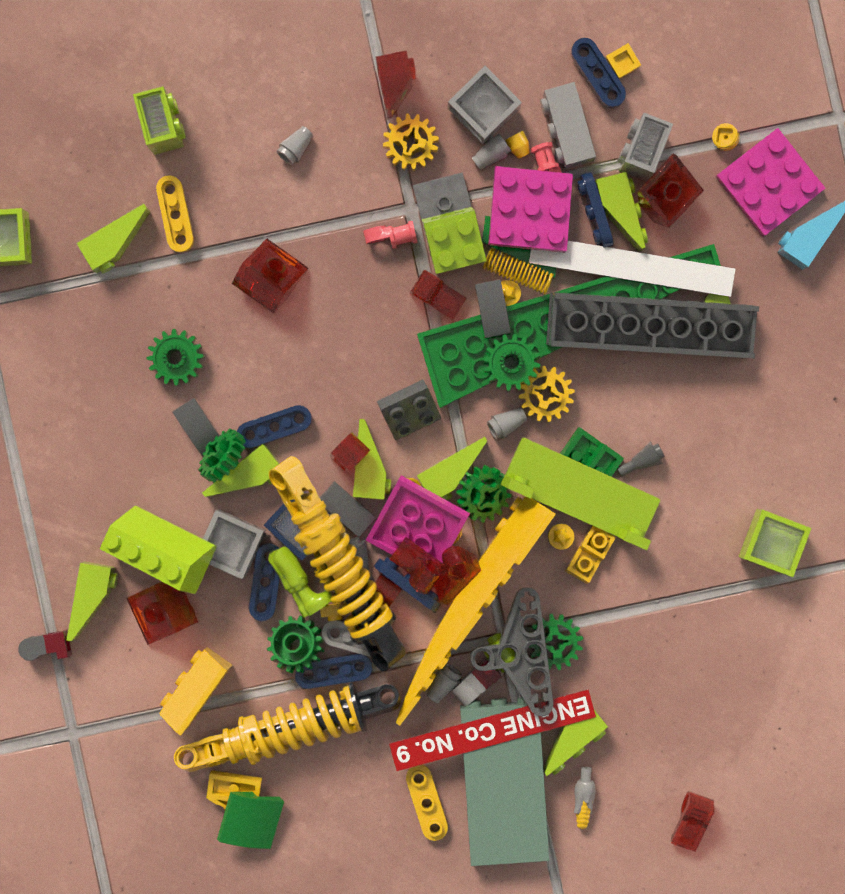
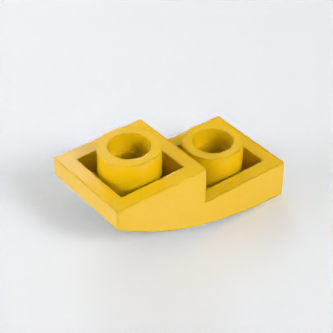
[565,525,616,584]

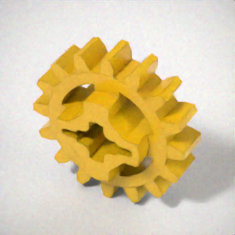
[383,113,439,171]
[518,366,575,422]

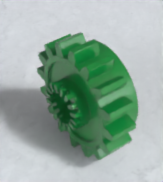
[147,329,205,386]
[483,334,540,392]
[267,616,325,674]

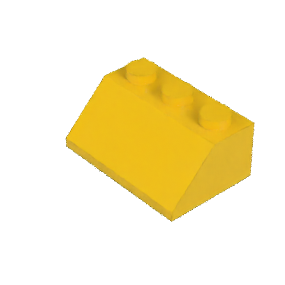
[159,647,232,736]

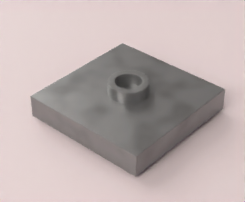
[413,172,471,221]

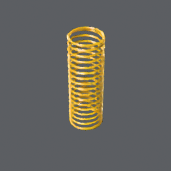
[483,247,554,295]

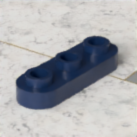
[571,38,626,109]
[577,172,614,248]
[237,405,312,448]
[248,543,280,621]
[374,557,442,613]
[295,653,373,689]

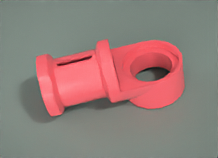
[530,142,562,173]
[363,221,418,249]

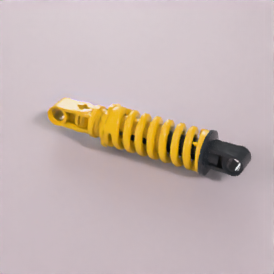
[269,456,406,671]
[174,683,401,772]

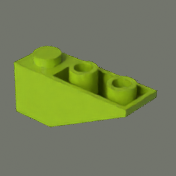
[595,172,648,252]
[543,710,608,776]

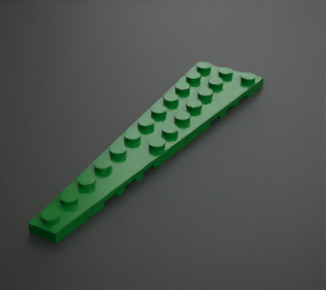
[417,244,721,408]

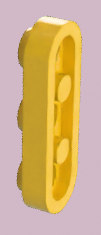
[156,175,194,253]
[406,764,448,841]

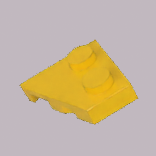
[206,770,262,810]

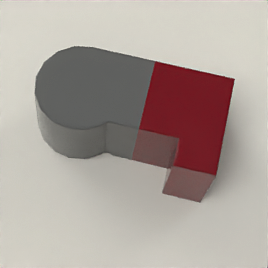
[18,630,72,661]

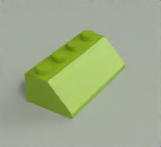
[100,506,217,594]

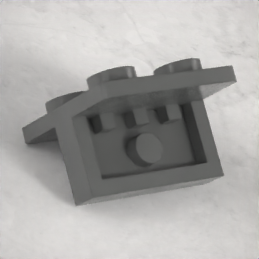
[377,380,441,440]

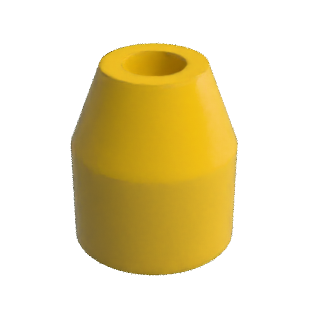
[505,131,530,159]

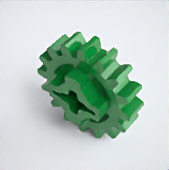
[198,428,246,483]
[456,465,512,523]
[528,613,583,670]

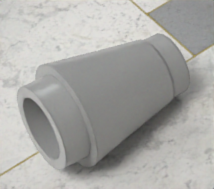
[277,126,313,165]
[472,134,511,170]
[487,407,527,440]
[427,663,462,703]

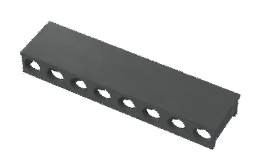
[546,292,759,359]

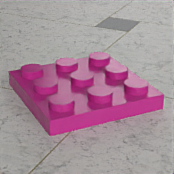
[716,128,825,237]
[488,166,573,253]
[366,475,470,578]

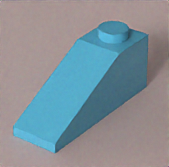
[777,201,845,270]

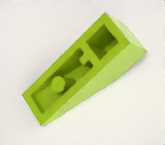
[77,204,150,274]
[353,419,391,499]
[417,437,487,500]
[202,444,280,497]
[67,562,118,641]

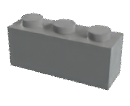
[540,82,596,170]

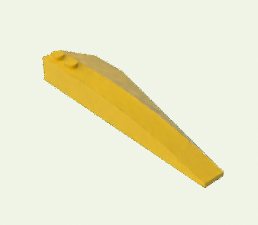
[396,496,556,726]

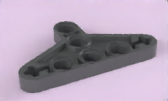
[470,587,553,716]

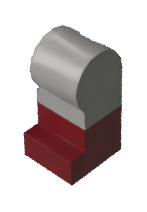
[452,657,502,706]

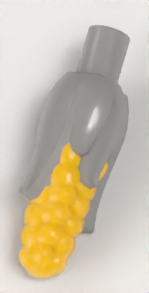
[574,767,596,829]

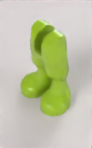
[269,546,333,617]

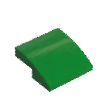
[560,427,624,477]
[217,792,284,849]

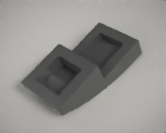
[475,279,511,339]
[172,398,220,456]
[320,481,376,537]

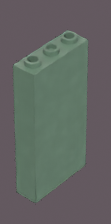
[460,697,549,866]

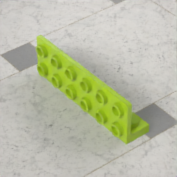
[501,437,660,550]

